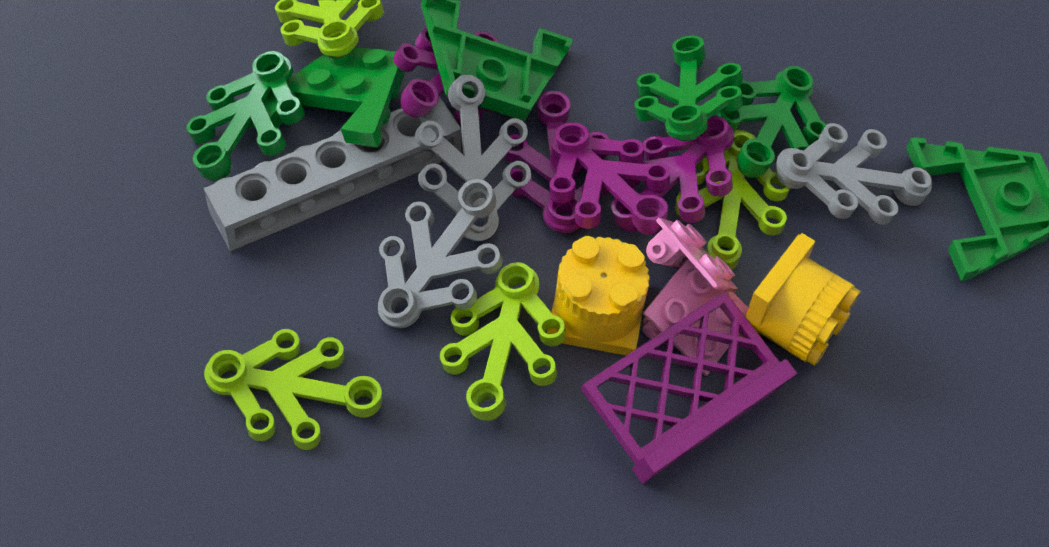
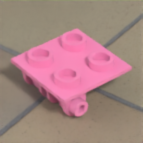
[646,218,738,292]
[642,258,748,376]

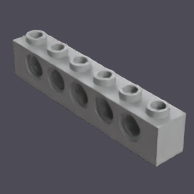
[204,96,461,251]

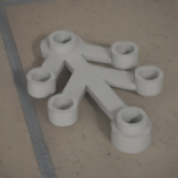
[415,75,531,242]
[775,123,932,225]
[378,179,503,328]

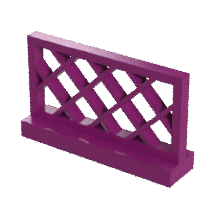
[580,291,797,484]

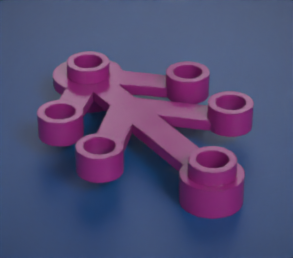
[393,28,499,127]
[504,91,610,233]
[611,116,735,232]
[549,122,670,235]

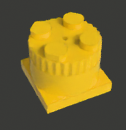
[739,233,861,366]
[547,236,650,356]

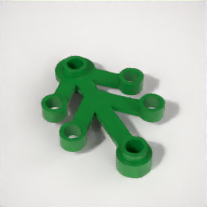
[634,35,743,141]
[186,51,305,182]
[717,66,827,178]

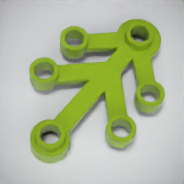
[275,0,384,57]
[675,130,790,270]
[439,262,566,421]
[204,329,382,450]

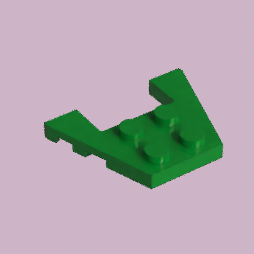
[421,0,573,121]
[248,47,405,147]
[906,137,1049,282]

